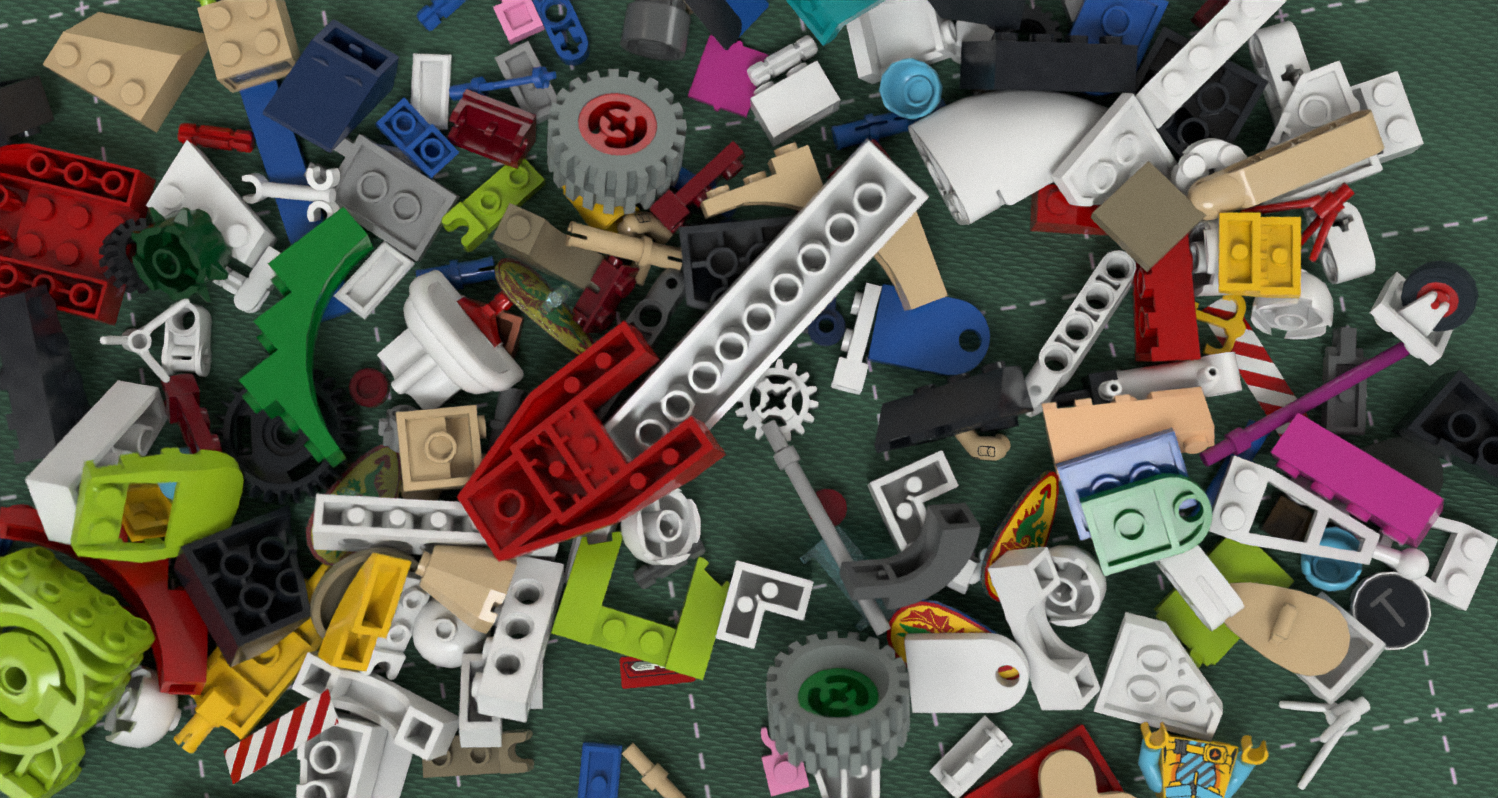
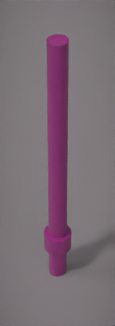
[1199,342,1410,467]

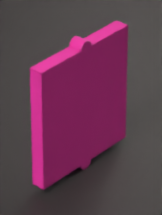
[688,35,769,118]

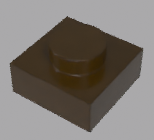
[1258,495,1313,542]

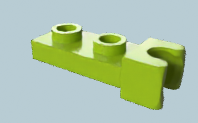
[441,158,546,252]

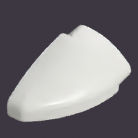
[908,90,1108,225]

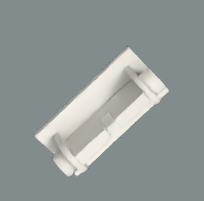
[929,715,1013,798]

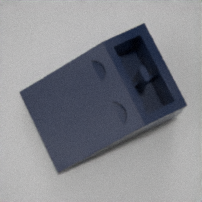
[263,19,399,153]

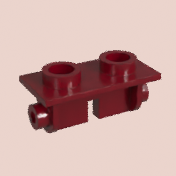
[572,255,640,333]

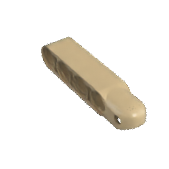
[1187,109,1385,221]

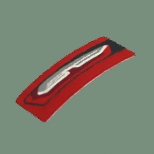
[619,657,695,689]

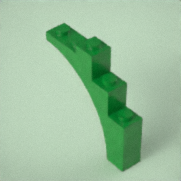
[239,207,373,468]

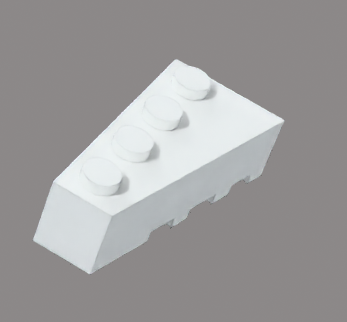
[25,380,168,544]
[296,711,388,798]

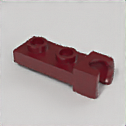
[649,141,746,234]
[161,374,222,454]

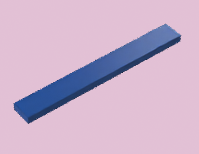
[235,65,352,323]

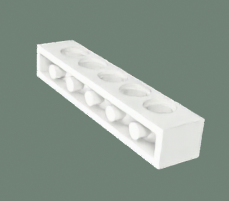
[313,494,559,561]

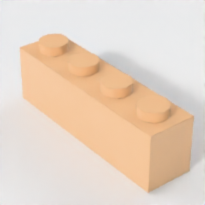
[1042,387,1214,481]

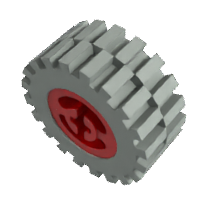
[547,69,687,215]

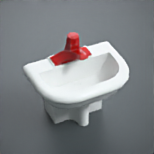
[377,270,524,410]

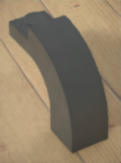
[839,503,981,610]

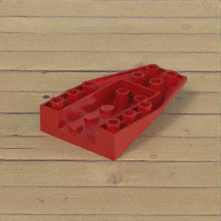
[0,143,156,326]

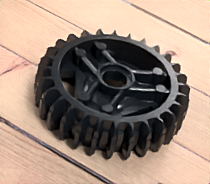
[212,368,361,505]

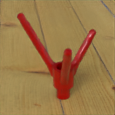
[1240,182,1355,262]

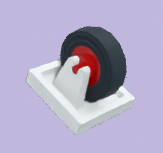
[1370,260,1478,366]

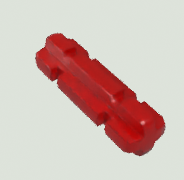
[178,123,255,153]

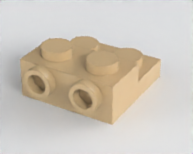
[396,405,487,493]

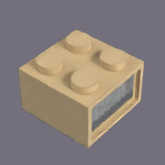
[197,0,301,93]

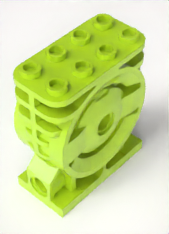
[0,546,155,798]

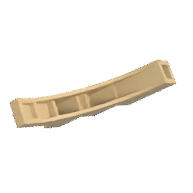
[700,142,948,311]

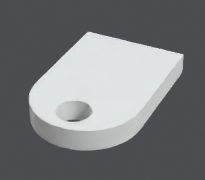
[904,633,1030,713]

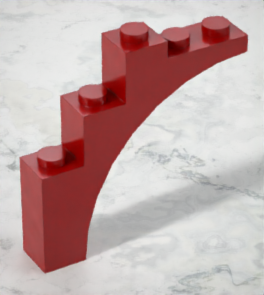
[0,504,208,695]

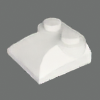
[1295,592,1386,705]

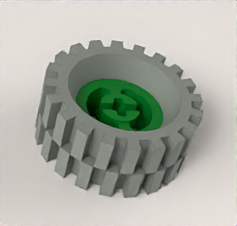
[766,631,910,778]

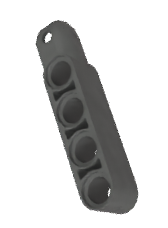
[597,268,686,425]

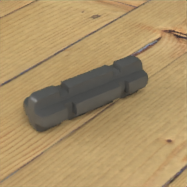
[633,538,706,589]

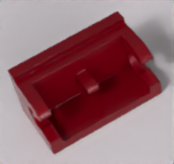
[448,89,536,169]

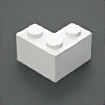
[867,450,959,554]
[716,560,814,649]
[459,654,543,747]

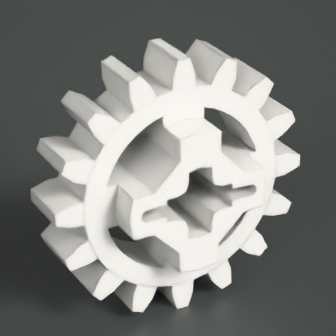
[735,359,819,443]

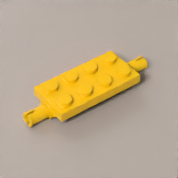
[174,555,335,753]

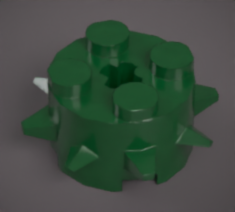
[131,207,232,303]

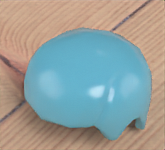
[879,58,943,120]
[1301,526,1362,592]

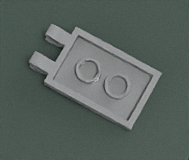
[304,134,460,261]

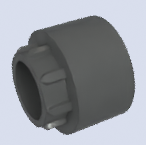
[620,0,691,61]

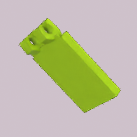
[1154,537,1294,668]

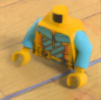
[1138,722,1268,798]

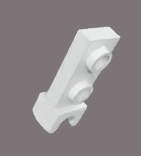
[831,283,882,395]
[357,571,430,680]

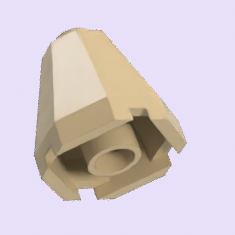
[415,545,517,634]

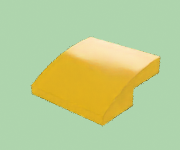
[1218,213,1301,299]

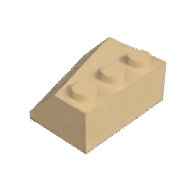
[43,12,209,133]

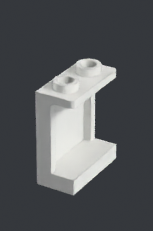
[846,0,958,84]

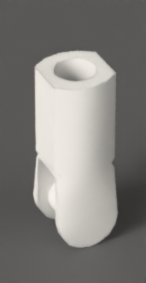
[234,246,281,313]

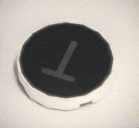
[1348,572,1431,650]

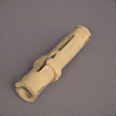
[565,221,683,270]

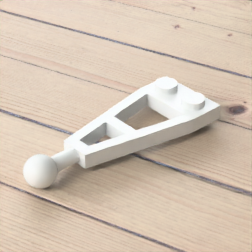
[1209,456,1429,580]
[1286,475,1498,611]

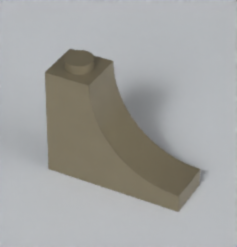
[493,203,607,293]

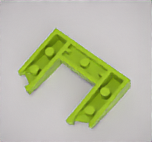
[551,531,730,680]

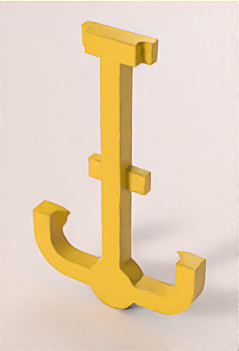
[1195,295,1246,355]

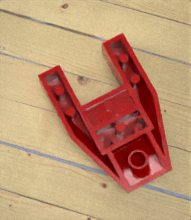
[457,321,726,562]

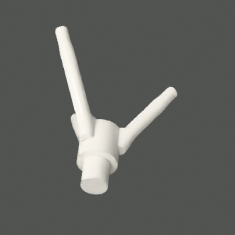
[100,299,190,383]
[1279,697,1370,790]

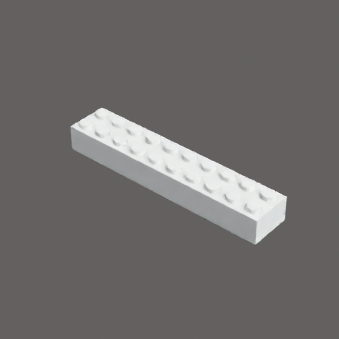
[603,138,928,463]

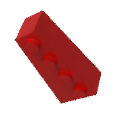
[1132,232,1201,362]

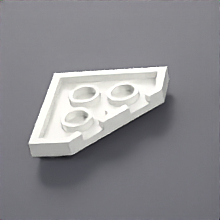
[1261,60,1383,215]
[1051,93,1178,206]
[1094,612,1223,742]

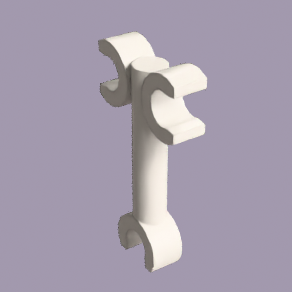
[242,166,340,222]

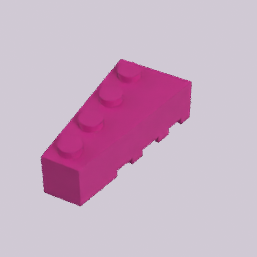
[1271,413,1444,549]

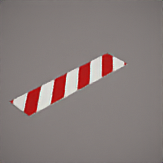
[1201,298,1309,437]
[224,689,339,784]

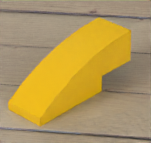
[317,552,411,672]

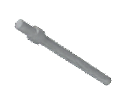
[761,420,891,636]

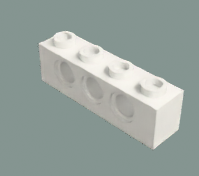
[472,556,564,722]

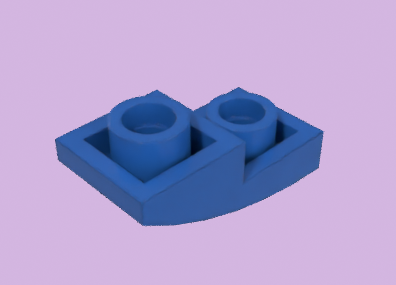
[375,98,459,179]

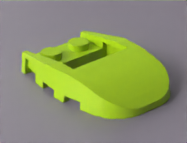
[70,448,243,563]

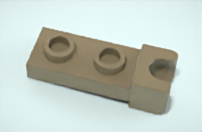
[422,729,535,778]

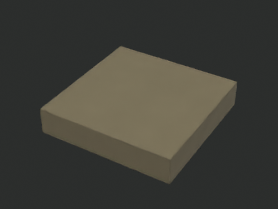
[1090,161,1206,272]

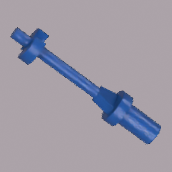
[449,66,556,101]

